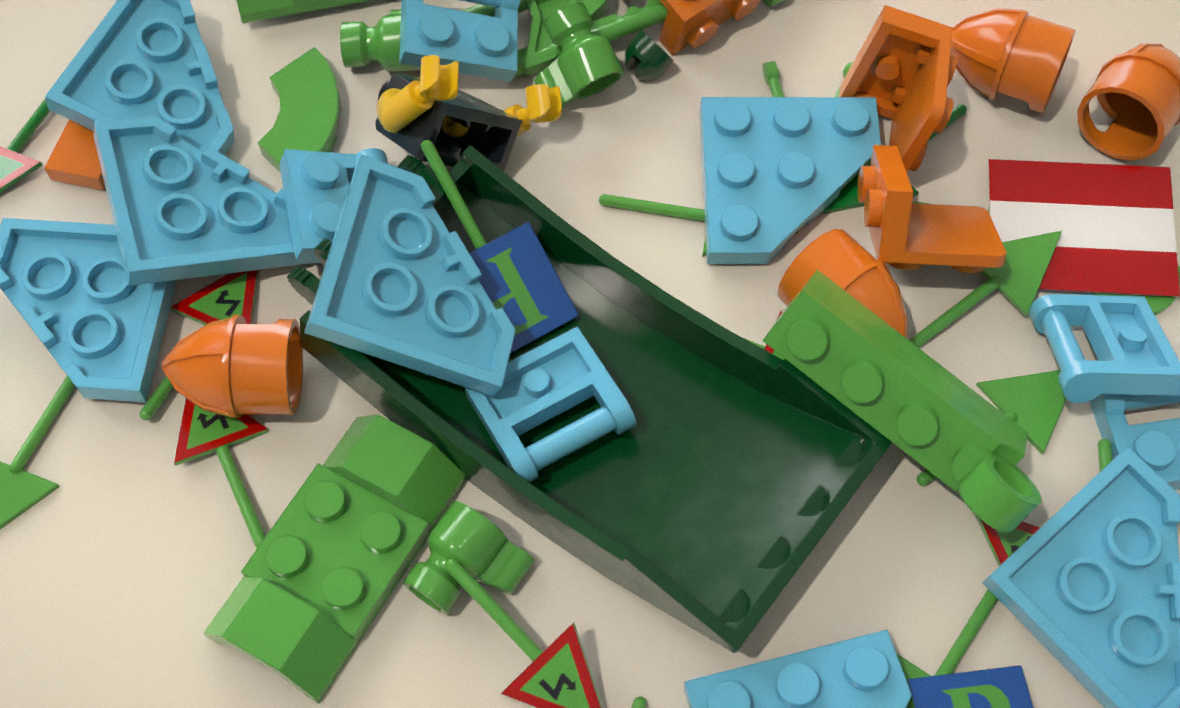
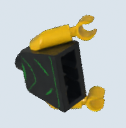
[375,55,562,171]

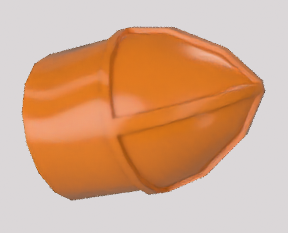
[951,8,1076,113]
[1077,44,1180,161]
[777,229,908,338]
[161,315,303,418]

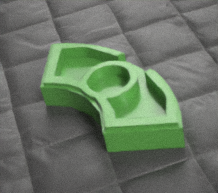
[258,47,341,173]

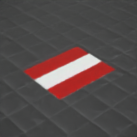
[988,159,1180,297]

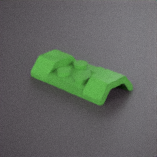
[204,414,466,703]

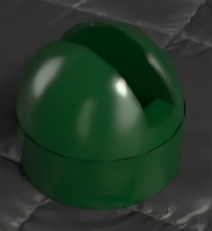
[625,30,674,80]

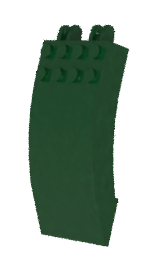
[286,145,892,653]

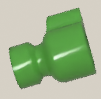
[534,3,624,108]
[340,9,421,72]
[402,501,535,615]

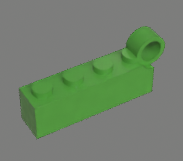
[762,269,1042,533]

